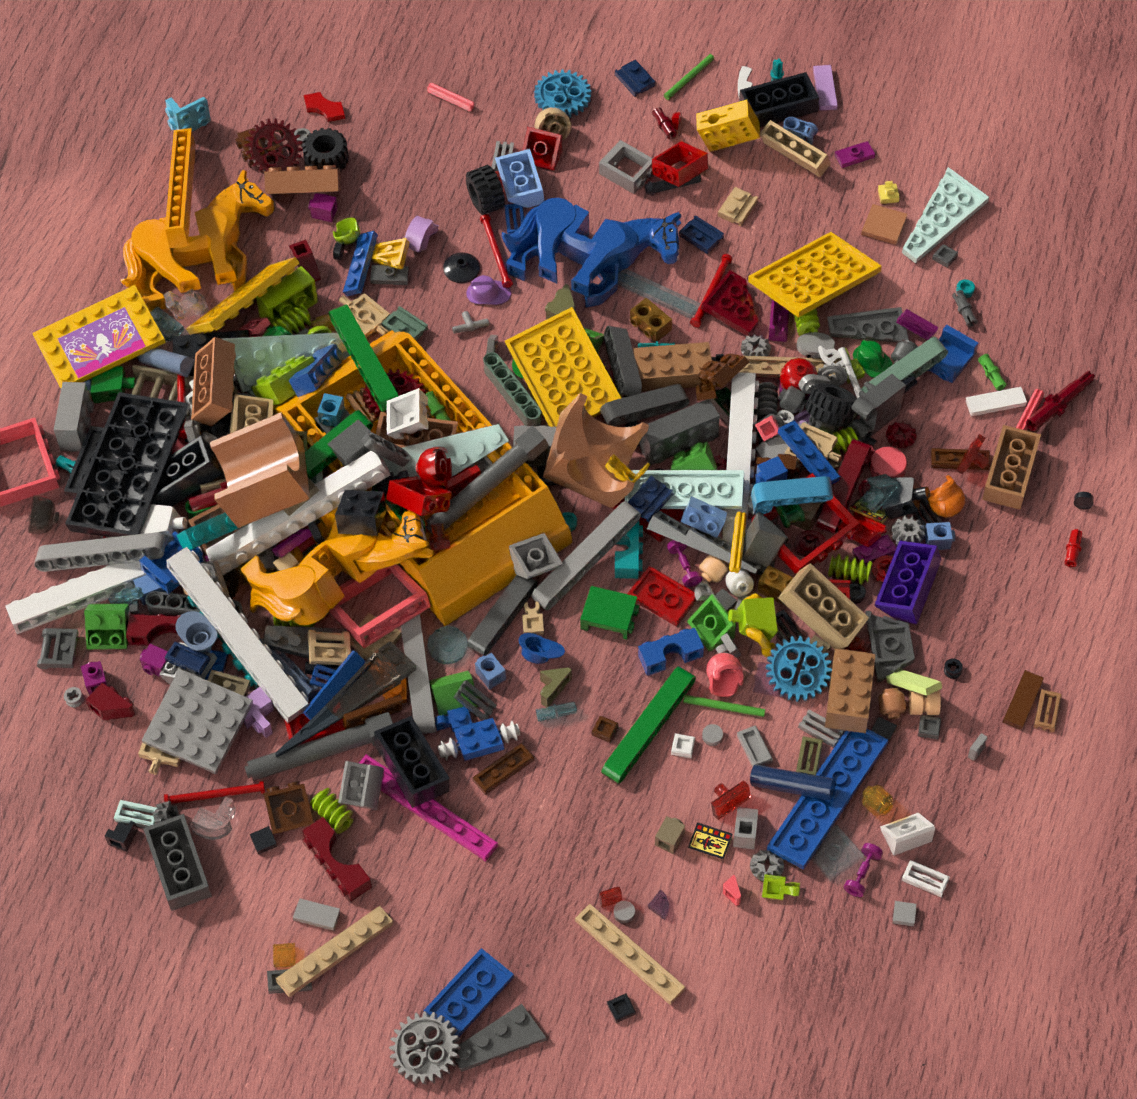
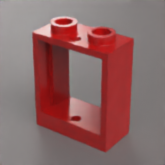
[652,141,708,187]
[386,476,452,516]

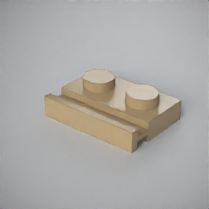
[718,187,758,226]

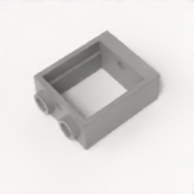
[599,140,653,194]

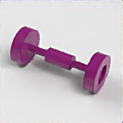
[667,540,703,588]
[843,843,883,897]

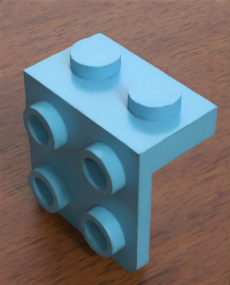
[165,97,211,131]

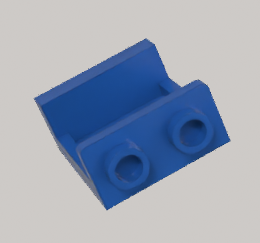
[927,325,979,383]
[139,531,204,594]

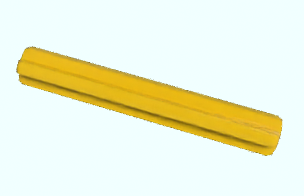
[729,512,747,574]

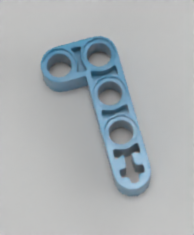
[751,476,833,514]

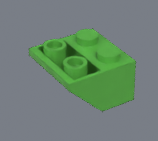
[671,442,717,470]
[84,604,129,649]

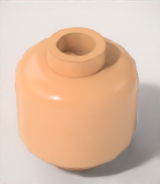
[699,555,729,583]

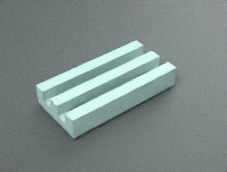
[114,800,157,828]

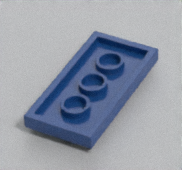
[423,948,514,1037]

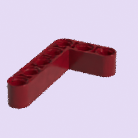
[816,439,875,534]

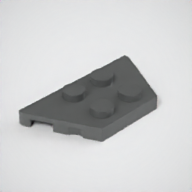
[865,611,915,683]

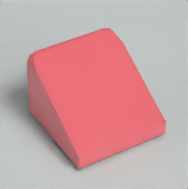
[755,415,780,442]
[723,875,741,906]

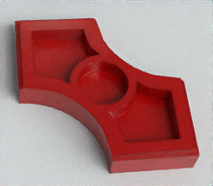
[303,92,345,122]

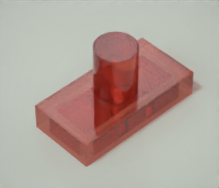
[956,434,990,474]
[429,523,451,551]
[711,780,751,820]

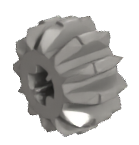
[892,516,925,546]

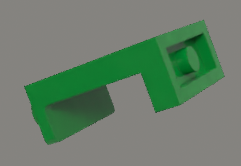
[580,586,640,639]

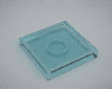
[811,825,864,882]

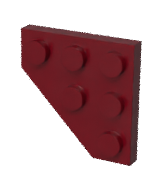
[700,270,759,336]

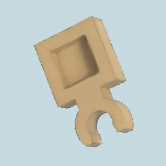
[522,602,544,635]

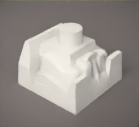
[387,388,428,439]

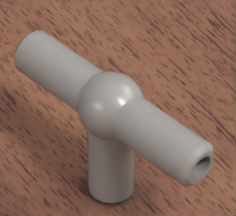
[452,311,489,334]

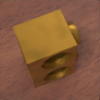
[630,298,672,343]
[758,566,793,608]

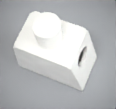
[140,504,188,542]

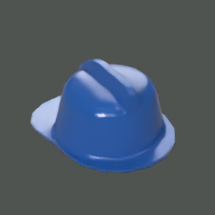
[518,633,565,664]

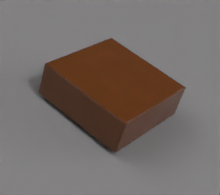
[591,716,619,743]

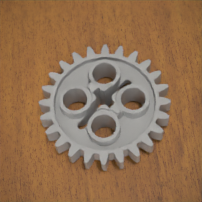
[389,1011,461,1085]

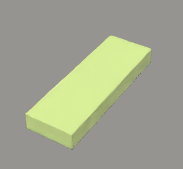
[886,669,942,696]

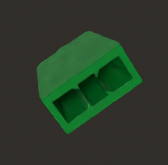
[90,366,136,404]

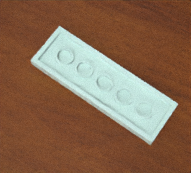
[625,470,745,509]

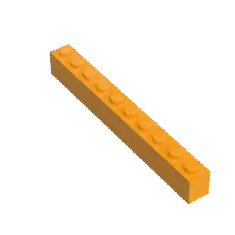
[165,128,196,248]

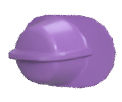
[466,275,511,305]

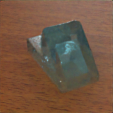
[859,474,900,514]

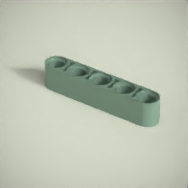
[861,337,948,393]
[483,352,541,426]

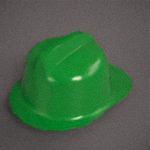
[853,340,893,378]

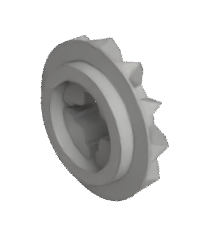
[741,334,771,356]
[818,363,848,386]
[750,849,784,881]

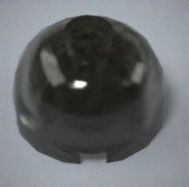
[28,495,59,534]

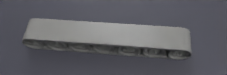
[531,501,641,611]
[34,532,167,572]
[401,614,436,734]

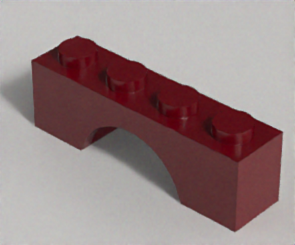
[126,613,181,646]
[302,817,372,902]

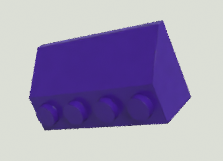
[875,541,942,624]

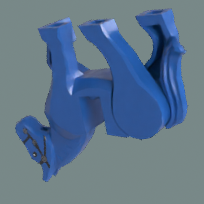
[501,198,682,308]

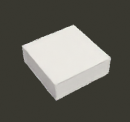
[671,733,695,758]

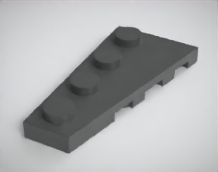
[453,1004,547,1072]

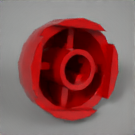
[780,358,818,396]
[416,447,452,486]

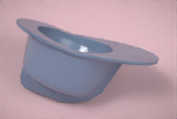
[176,611,217,652]

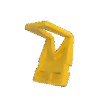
[605,454,650,483]

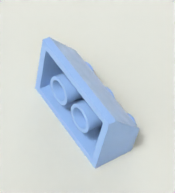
[495,149,544,208]

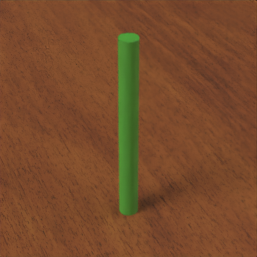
[664,54,714,100]
[683,695,765,717]

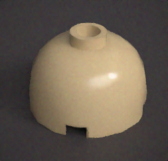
[534,107,572,140]

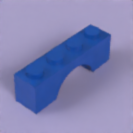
[289,343,344,397]

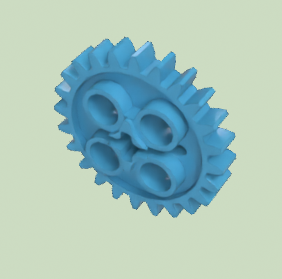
[534,69,591,118]
[765,636,832,702]

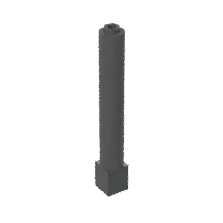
[425,426,549,536]
[244,712,393,781]

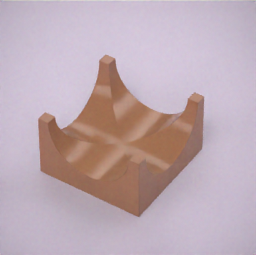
[543,393,649,508]

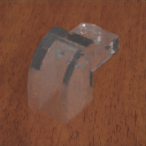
[164,289,209,321]
[190,797,236,840]

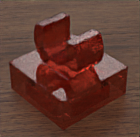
[844,636,870,653]

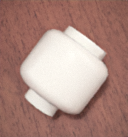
[725,568,754,597]

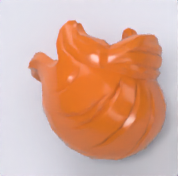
[927,475,965,518]

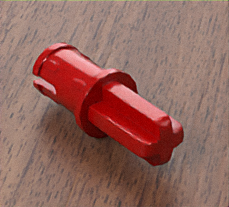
[1064,529,1083,567]

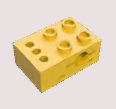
[696,100,760,152]

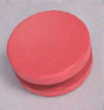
[870,447,907,482]

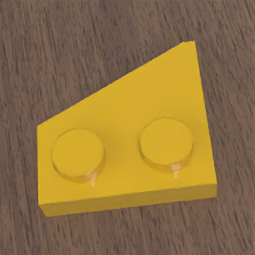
[371,238,410,270]

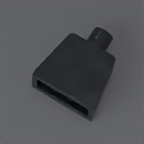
[882,477,930,519]

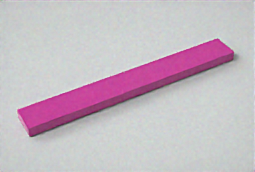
[359,754,498,862]

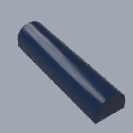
[750,764,837,800]

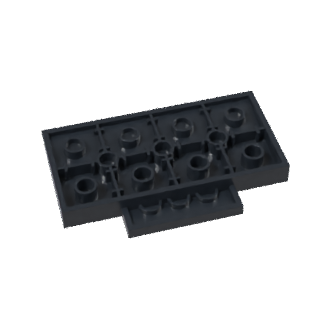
[64,392,190,537]

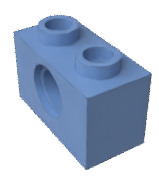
[681,496,727,538]

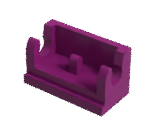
[768,299,789,342]

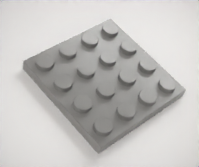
[141,669,253,774]

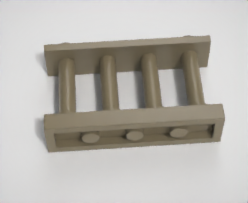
[132,365,194,417]

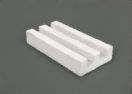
[902,860,950,897]

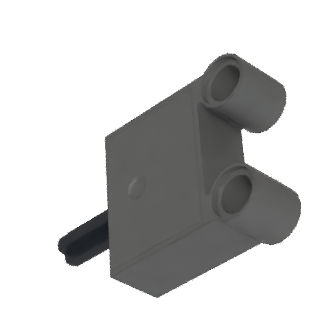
[848,374,918,440]

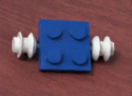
[438,718,520,761]

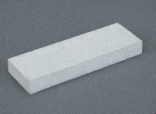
[966,387,1027,416]

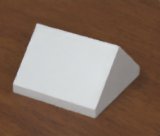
[880,813,935,856]

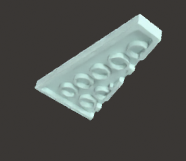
[902,167,989,263]
[222,333,346,392]
[381,424,509,477]

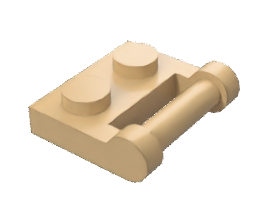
[307,630,351,665]

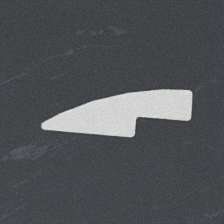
[738,66,752,96]

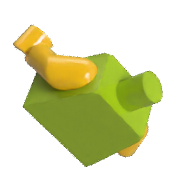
[728,593,778,657]

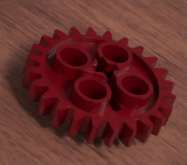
[244,118,303,173]
[363,369,426,418]

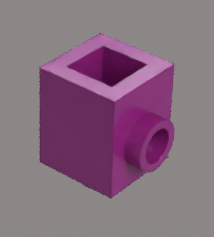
[308,193,338,222]
[140,644,168,678]
[81,661,108,695]

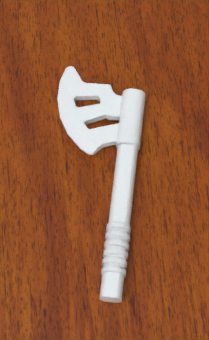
[818,346,862,398]

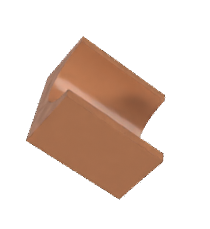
[210,413,310,528]

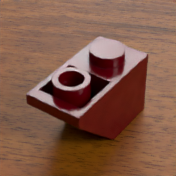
[289,239,321,282]
[86,683,135,720]

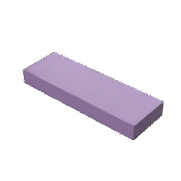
[813,65,837,111]

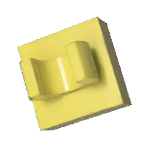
[878,181,899,204]

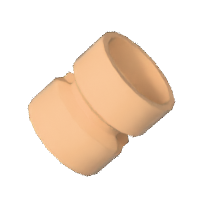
[909,690,941,715]

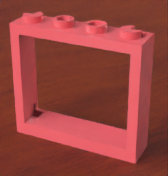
[0,418,60,507]
[329,564,431,648]

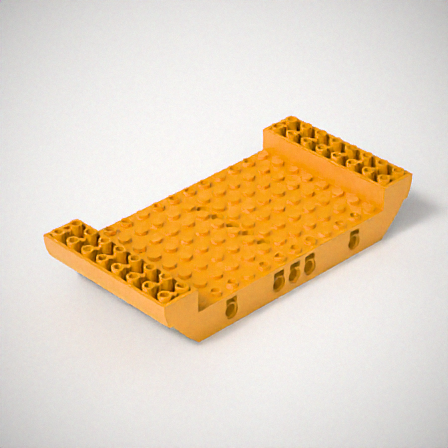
[273,330,573,626]

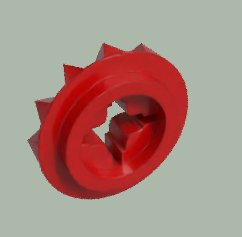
[872,555,893,582]

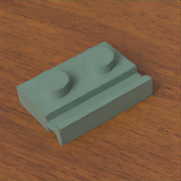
[382,306,428,340]

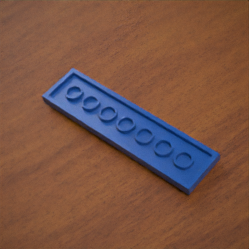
[767,729,888,870]

